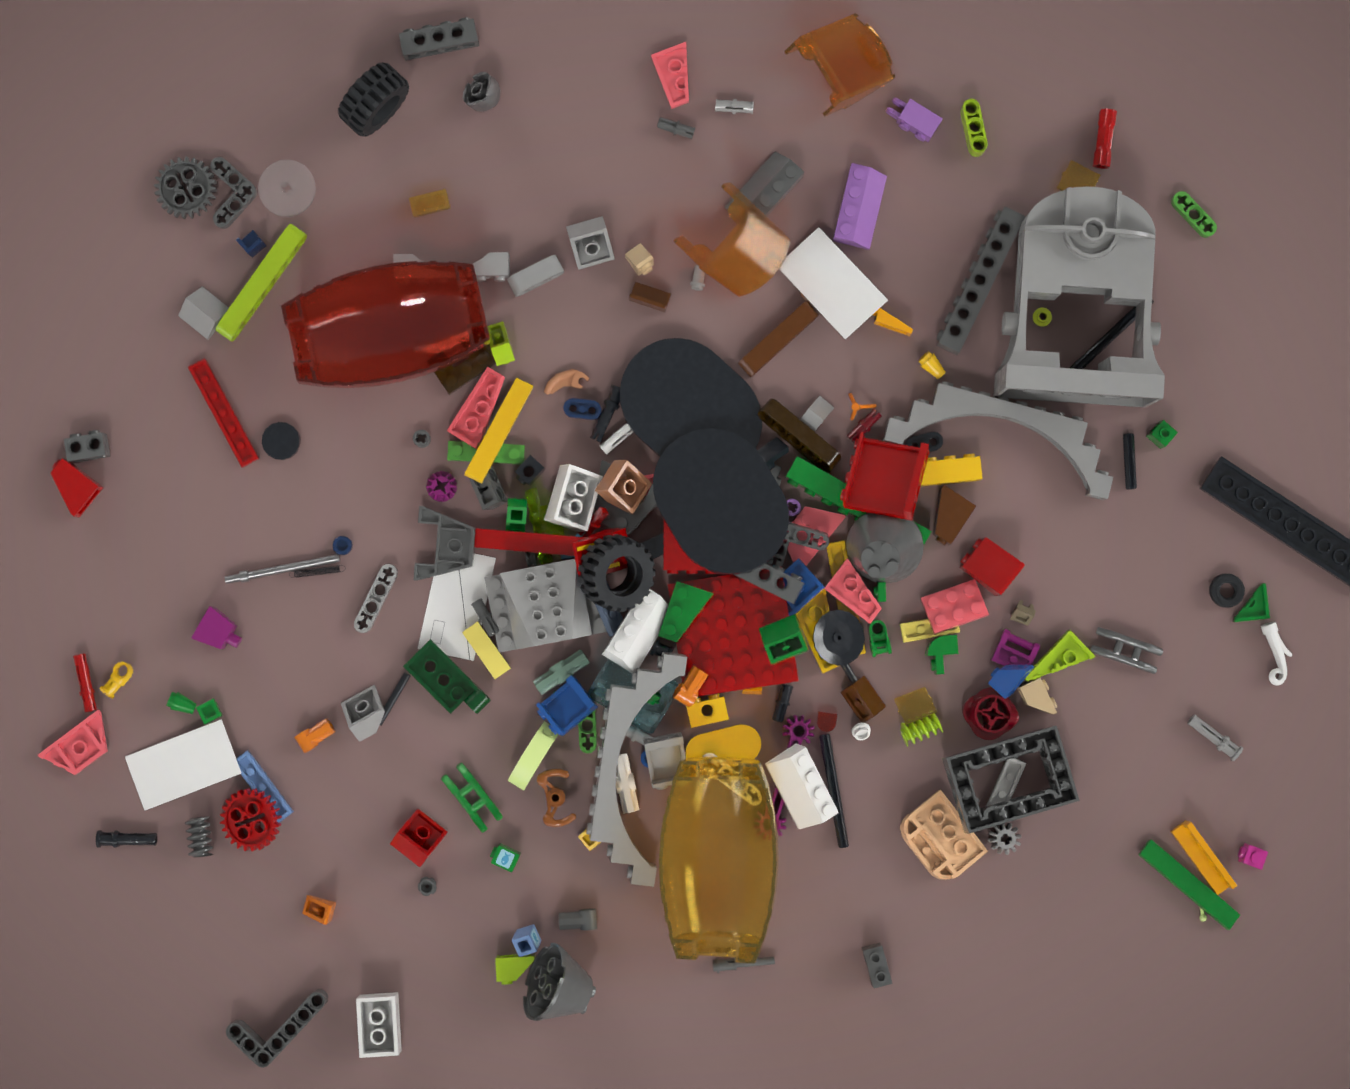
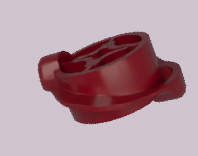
[962,687,1019,740]

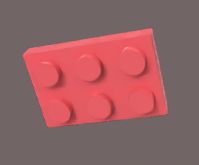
[920,579,989,635]

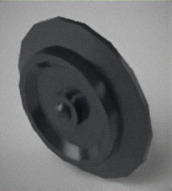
[813,610,865,666]

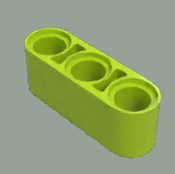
[960,99,988,157]

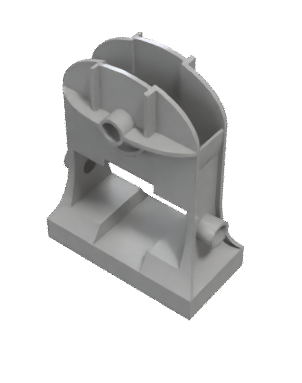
[993,187,1165,408]

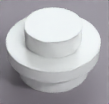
[851,723,871,740]

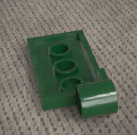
[403,639,491,714]

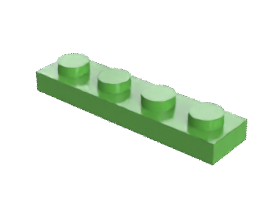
[447,441,525,465]

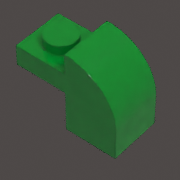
[506,498,527,532]
[925,635,959,675]

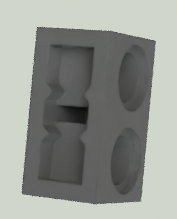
[64,430,110,463]
[469,467,508,510]
[861,942,893,989]

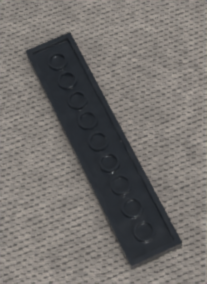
[1199,456,1350,587]

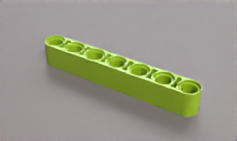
[215,224,307,342]

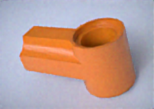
[673,666,708,707]
[294,718,336,754]

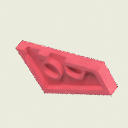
[651,42,689,109]
[824,558,882,624]

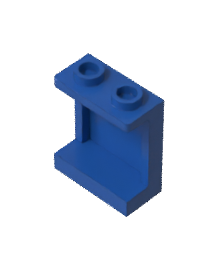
[536,675,598,736]

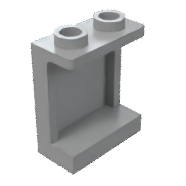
[643,732,691,790]

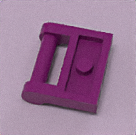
[991,629,1040,666]

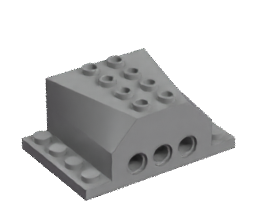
[484,559,607,652]

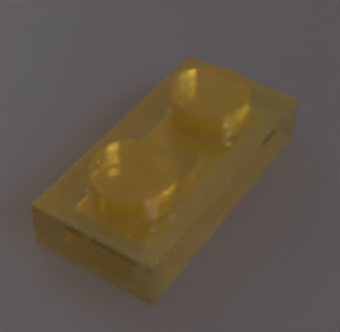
[409,189,451,218]

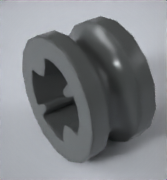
[413,430,431,448]
[525,552,538,567]

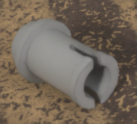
[690,265,706,290]

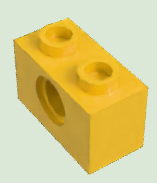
[686,694,729,728]

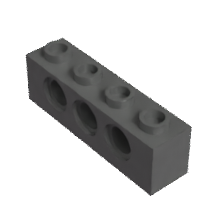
[399,17,479,61]
[734,564,804,604]

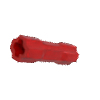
[1093,108,1117,169]

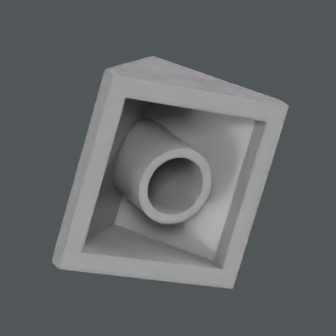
[178,287,229,340]

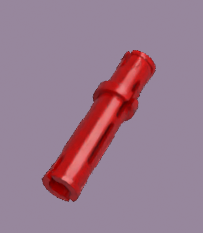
[73,654,97,713]

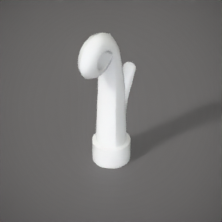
[1261,621,1292,686]

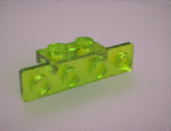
[525,487,565,565]

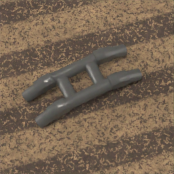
[1090,627,1163,674]

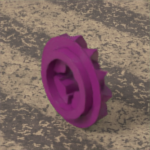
[426,471,457,502]

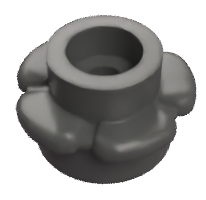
[418,877,437,896]

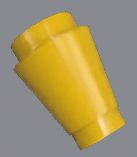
[918,351,946,379]

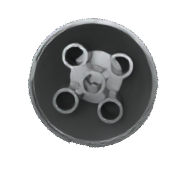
[846,512,924,583]
[523,943,596,1021]

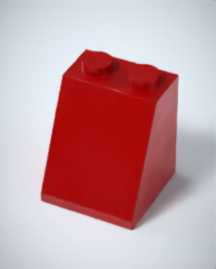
[959,537,1025,596]

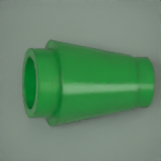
[166,692,197,714]

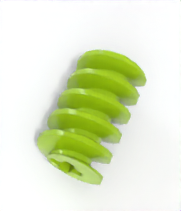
[900,711,943,747]

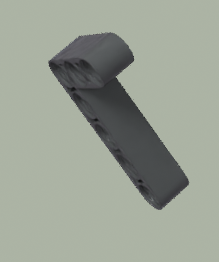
[226,989,328,1068]

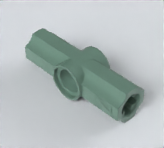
[533,649,590,695]

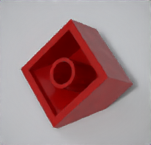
[390,809,448,867]

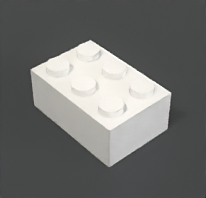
[544,464,603,532]
[356,992,402,1058]

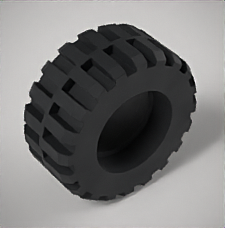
[338,62,409,137]
[578,534,656,612]

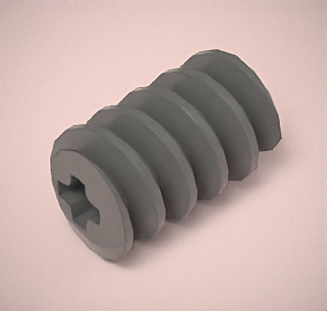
[185,816,213,857]

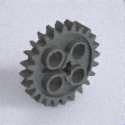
[154,156,217,219]

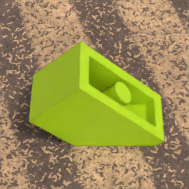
[485,321,515,366]
[495,953,536,985]

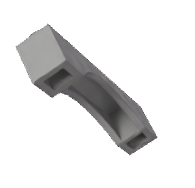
[393,252,510,283]

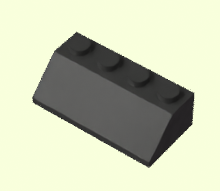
[725,151,804,233]

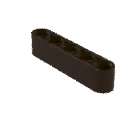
[758,399,841,473]

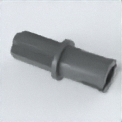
[657,117,695,140]
[471,598,499,636]

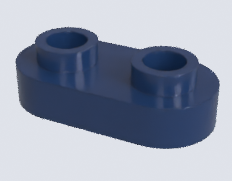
[563,398,602,420]

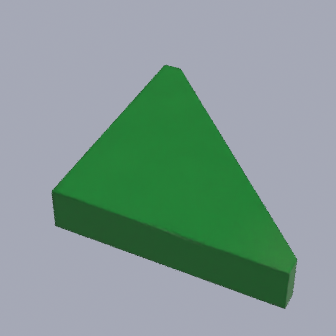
[1233,583,1270,622]

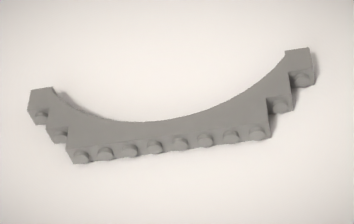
[883,381,1113,500]
[586,652,687,887]

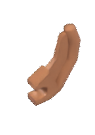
[544,369,590,395]

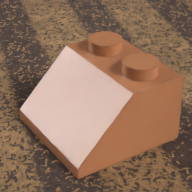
[595,460,652,514]

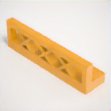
[1170,820,1237,895]

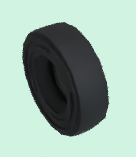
[1209,574,1245,608]

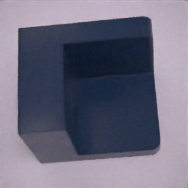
[236,230,267,258]

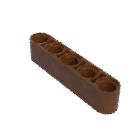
[738,301,819,378]

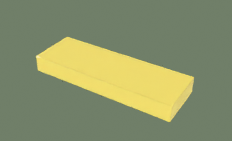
[899,619,960,643]
[462,621,511,679]

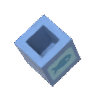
[512,924,542,957]

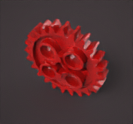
[220,788,282,852]

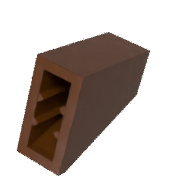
[933,485,976,546]

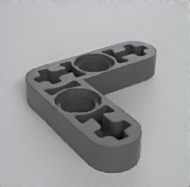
[210,157,257,229]
[766,522,830,567]

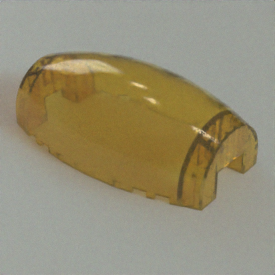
[659,757,779,964]

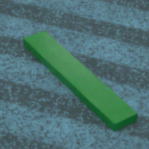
[1138,839,1240,930]

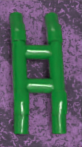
[441,762,503,833]

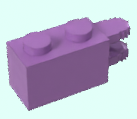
[885,97,942,142]

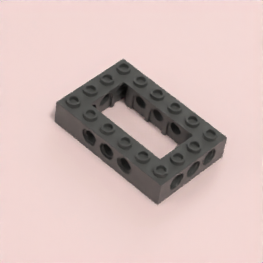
[942,726,1080,834]

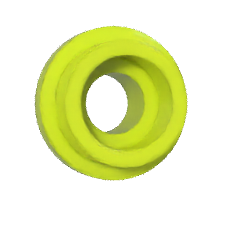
[1032,307,1052,327]

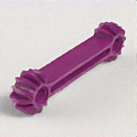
[754,715,815,840]

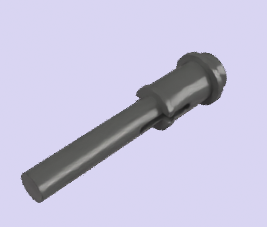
[712,957,775,973]

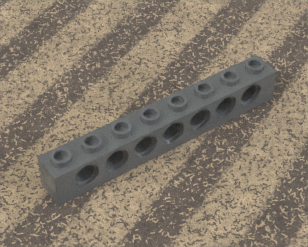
[936,206,1025,355]

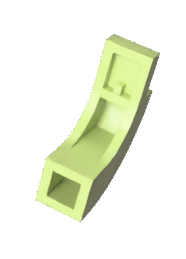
[508,721,559,790]

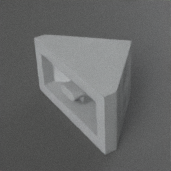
[800,396,834,432]

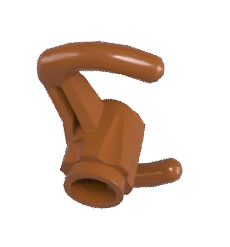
[537,769,576,827]

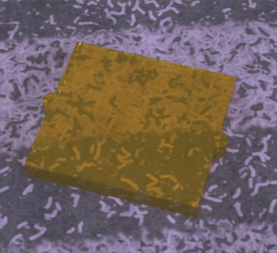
[1057,160,1101,191]
[894,687,937,725]

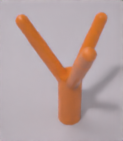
[848,393,877,420]

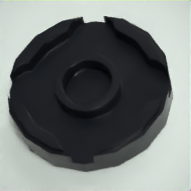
[262,422,301,460]

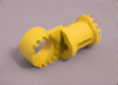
[99,662,134,699]

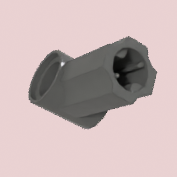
[559,908,598,930]

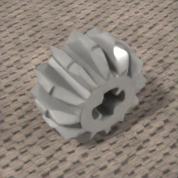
[988,822,1021,855]

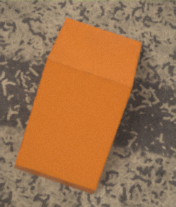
[302,895,336,925]

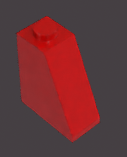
[50,458,103,518]

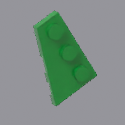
[658,581,714,642]

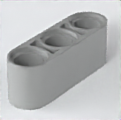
[507,255,564,297]

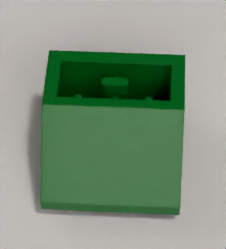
[759,614,809,665]

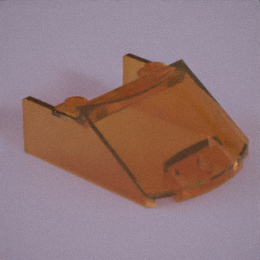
[784,13,895,117]
[673,182,791,297]

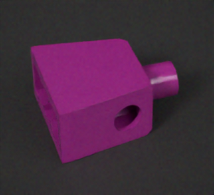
[191,606,242,649]

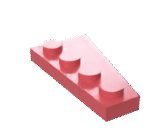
[447,367,505,450]

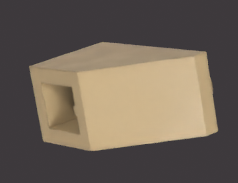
[625,243,654,276]
[1017,678,1057,714]

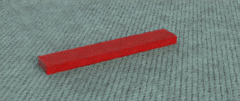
[188,358,259,468]
[474,528,586,556]

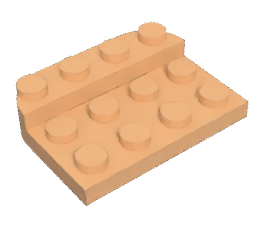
[900,790,988,880]

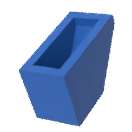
[988,664,1034,699]

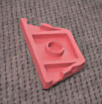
[784,506,846,566]
[38,710,108,775]

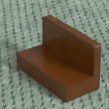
[629,282,671,312]
[840,676,886,723]

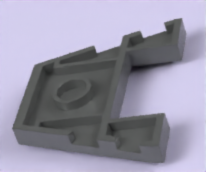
[594,460,657,536]
[413,506,476,581]

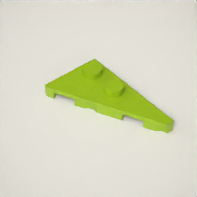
[1024,630,1095,682]

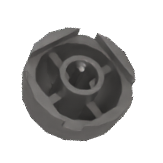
[463,72,501,112]

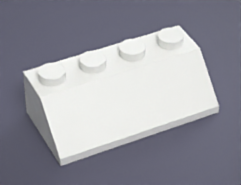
[602,589,669,673]
[765,743,839,829]

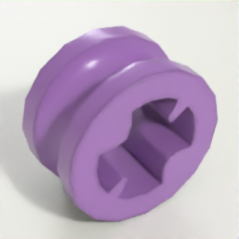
[787,499,801,516]

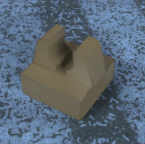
[1010,600,1036,626]

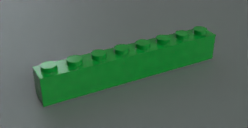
[785,456,932,544]

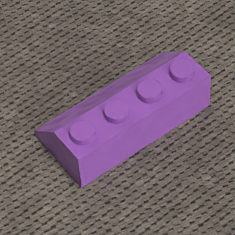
[833,163,887,250]

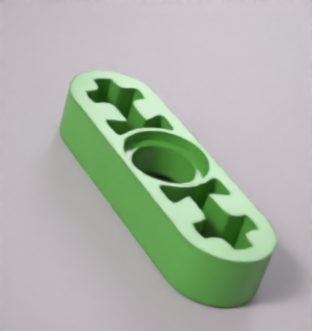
[1171,191,1217,238]
[578,710,597,753]

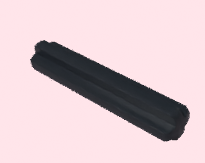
[1123,433,1137,490]

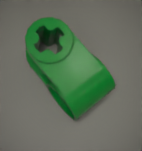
[867,619,892,657]

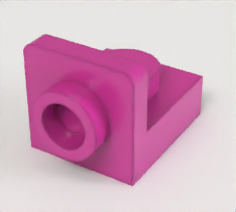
[1238,843,1268,870]

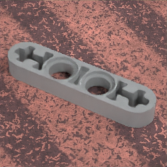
[354,564,398,633]

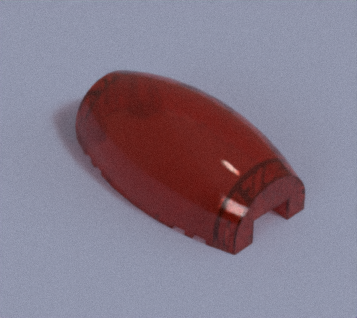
[281,261,491,388]

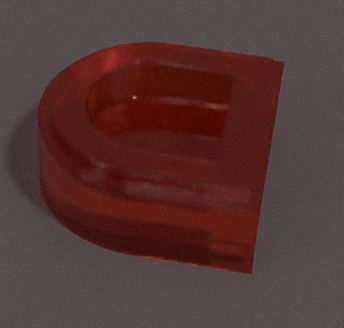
[817,711,838,732]

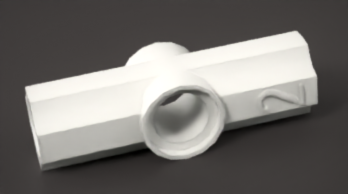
[616,753,640,814]

